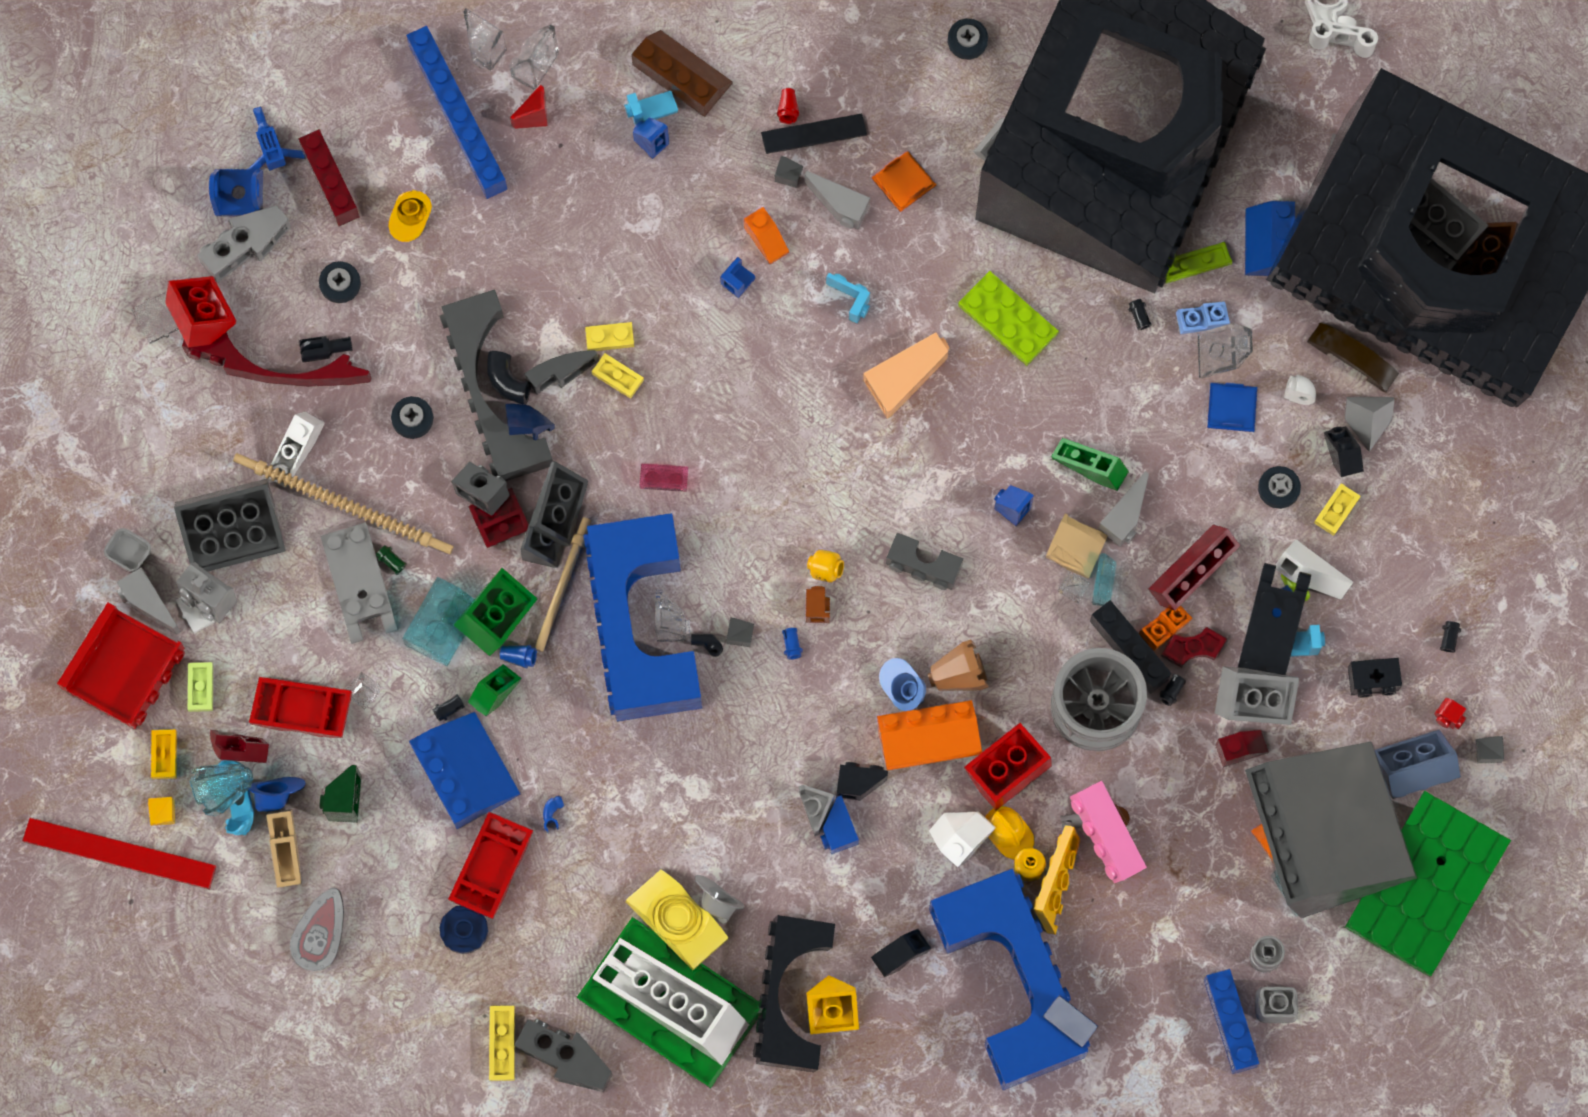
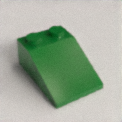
[454,568,538,656]

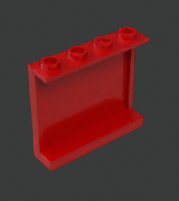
[57,602,185,730]

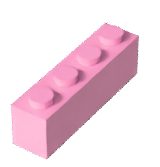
[1070,781,1147,883]

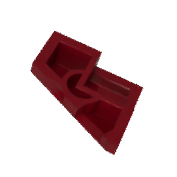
[210,729,269,763]

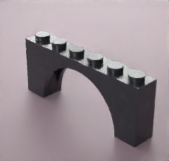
[753,915,835,1073]

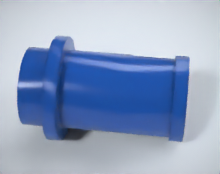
[782,628,803,660]

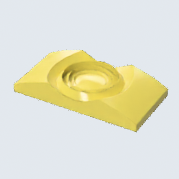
[626,869,728,971]

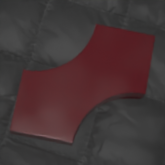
[1161,627,1227,668]

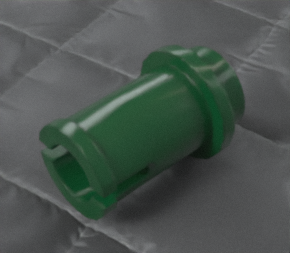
[376,545,407,575]

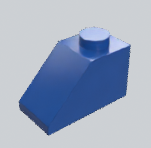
[633,117,669,159]
[994,485,1034,526]
[820,795,859,855]

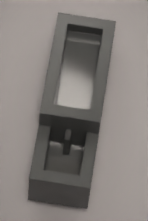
[524,350,599,395]

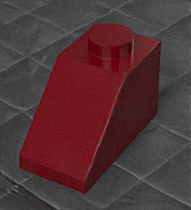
[1215,730,1269,768]

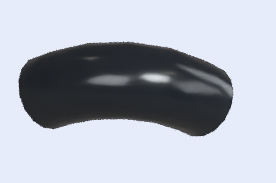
[487,351,530,405]

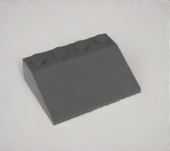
[174,478,286,572]

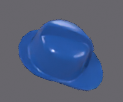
[248,777,306,812]

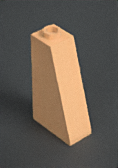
[863,333,949,419]

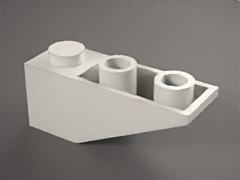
[269,412,325,488]
[1276,540,1353,600]

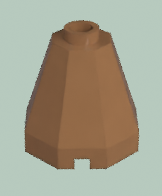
[928,639,989,691]

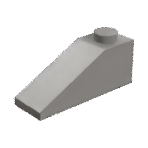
[805,171,870,230]
[1098,471,1149,547]
[117,567,181,634]

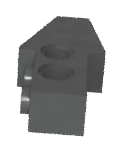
[514,1019,613,1093]

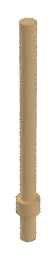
[534,517,591,652]

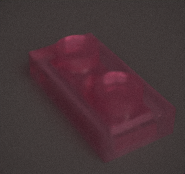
[639,463,689,492]

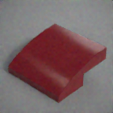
[468,488,529,548]

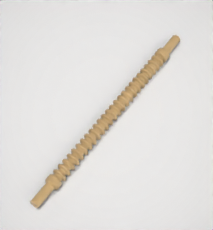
[233,453,454,555]

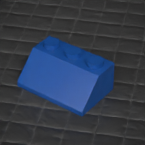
[1245,201,1295,276]

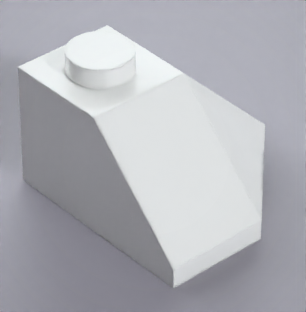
[929,811,996,867]

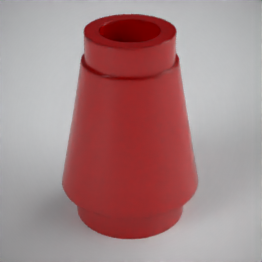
[777,88,800,124]

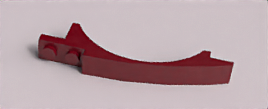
[182,332,372,387]

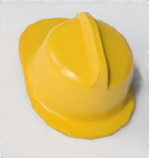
[388,189,432,242]
[985,806,1034,860]

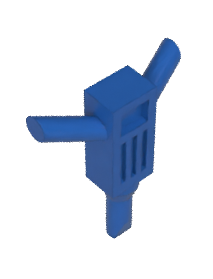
[248,106,305,171]

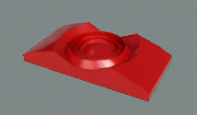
[249,677,352,738]
[448,812,533,919]

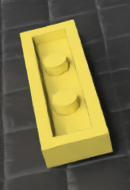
[489,1006,515,1081]

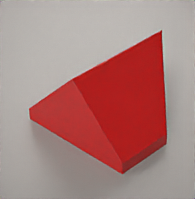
[510,85,548,129]

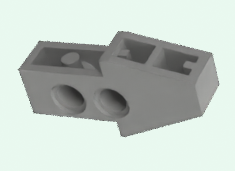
[197,205,291,283]

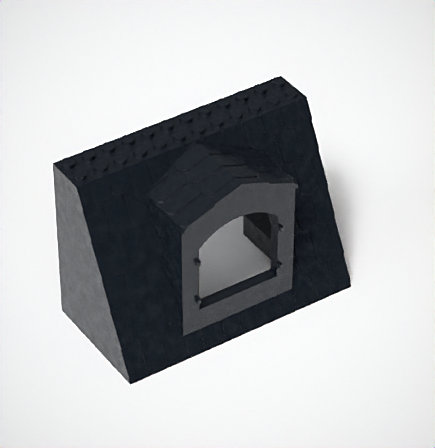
[975,0,1267,294]
[1266,68,1588,407]

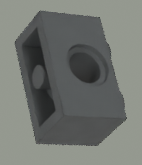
[451,461,510,516]

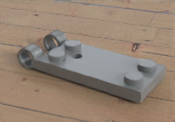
[320,522,398,644]

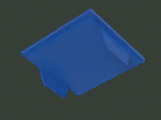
[1207,383,1257,432]

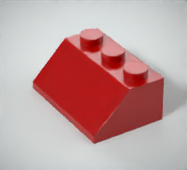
[165,276,236,347]
[964,723,1052,811]

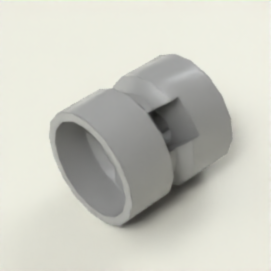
[1249,936,1285,973]

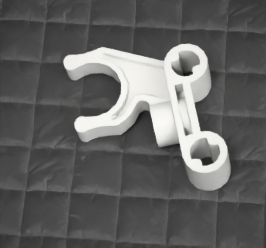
[1305,0,1378,58]

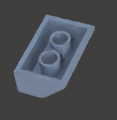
[1375,730,1461,799]

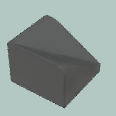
[774,156,803,188]
[727,617,754,648]
[1476,736,1504,763]

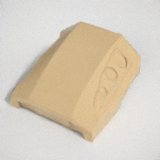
[1046,513,1108,579]

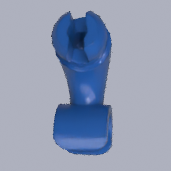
[543,796,564,834]

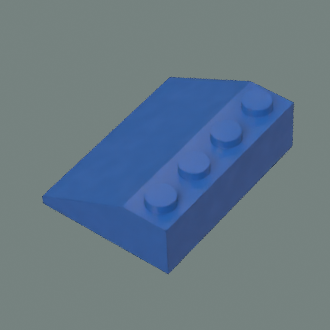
[409,712,521,829]

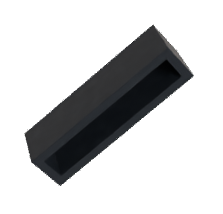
[1090,600,1172,694]

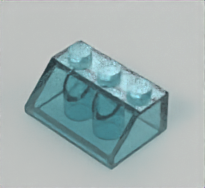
[403,577,474,666]

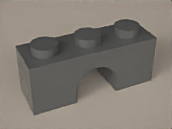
[886,532,964,590]

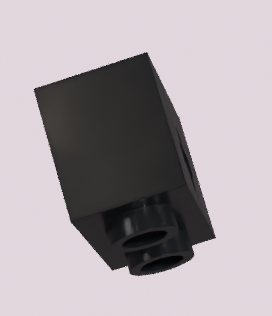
[1348,658,1402,698]

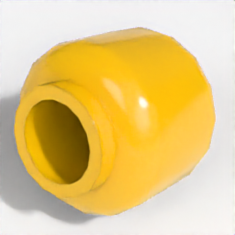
[807,549,844,583]
[1014,848,1046,882]

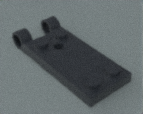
[1237,563,1311,675]

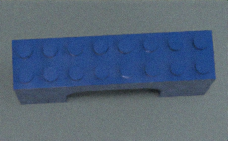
[583,513,702,722]
[929,869,1090,1091]

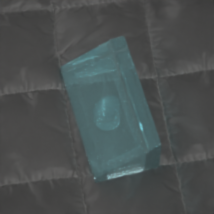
[1092,553,1117,606]

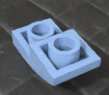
[1176,302,1230,334]

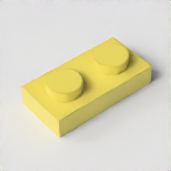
[585,322,634,351]
[592,353,644,399]
[1314,483,1361,536]

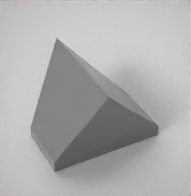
[1345,397,1394,452]
[799,785,834,836]

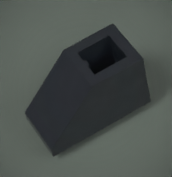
[1324,426,1364,477]
[836,762,888,801]

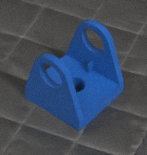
[209,169,263,217]

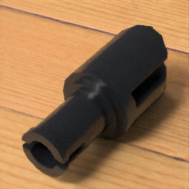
[299,336,353,362]

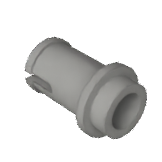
[1060,814,1083,830]

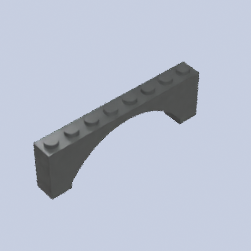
[439,289,553,481]

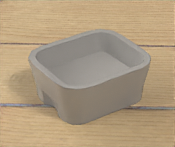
[104,528,151,573]
[1255,986,1299,1023]

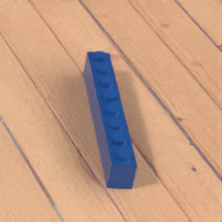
[406,26,508,199]

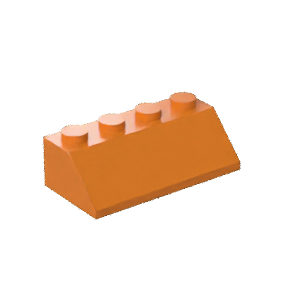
[877,700,982,770]

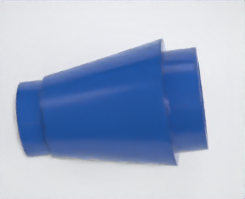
[500,645,537,669]

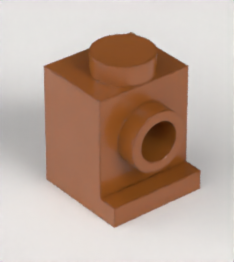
[806,586,830,623]

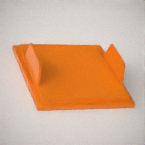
[872,151,936,212]

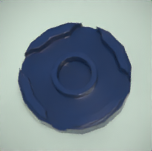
[439,905,489,954]

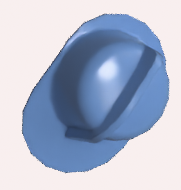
[879,658,926,711]

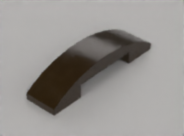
[1307,323,1399,393]

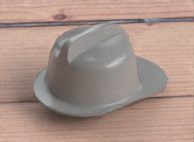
[695,875,745,924]

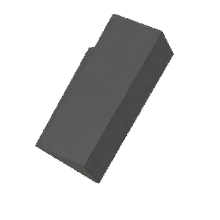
[520,461,588,568]

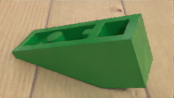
[1051,437,1129,491]

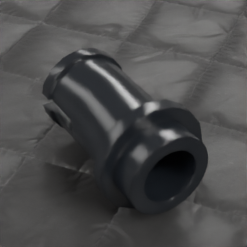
[1128,299,1152,330]
[1440,621,1461,653]
[1159,674,1186,706]
[432,694,465,722]

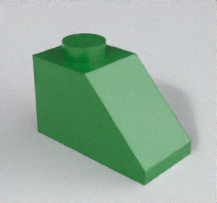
[468,664,522,716]

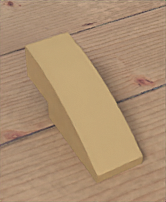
[266,809,302,888]

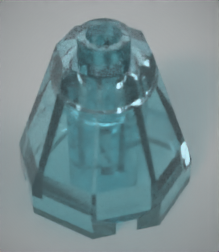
[190,764,253,817]

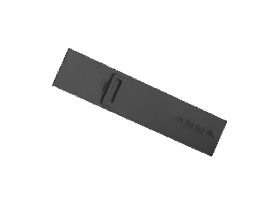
[761,113,867,154]

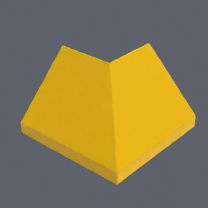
[806,975,859,1035]

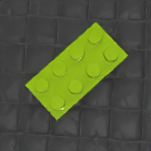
[958,271,1059,366]

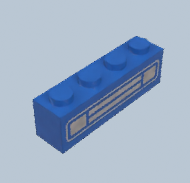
[1204,969,1260,1074]

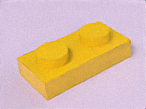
[151,729,177,779]

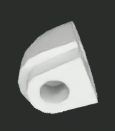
[1284,374,1316,405]

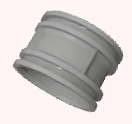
[1050,648,1147,751]

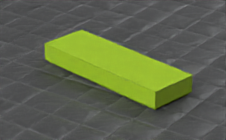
[1165,242,1232,284]

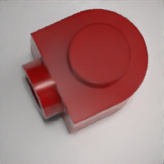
[1434,698,1467,730]

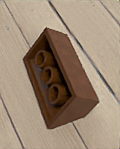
[631,30,733,117]

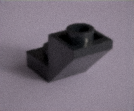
[871,929,932,977]

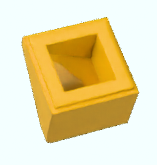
[148,797,175,826]

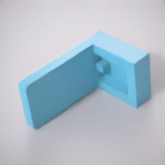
[624,91,678,126]
[826,273,870,323]
[1291,625,1325,657]

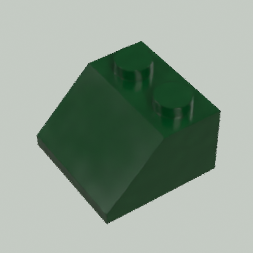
[319,765,362,823]

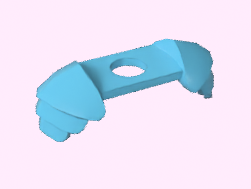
[216,760,254,835]

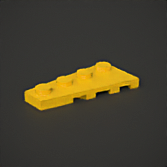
[1033,825,1080,935]

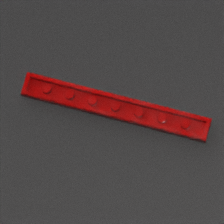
[22,818,217,890]

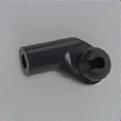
[691,634,723,657]

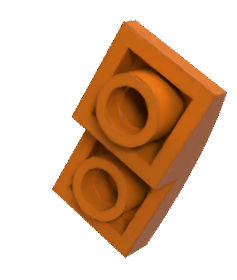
[1139,605,1193,651]

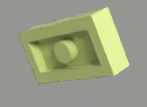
[187,662,213,712]

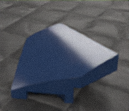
[505,404,555,441]

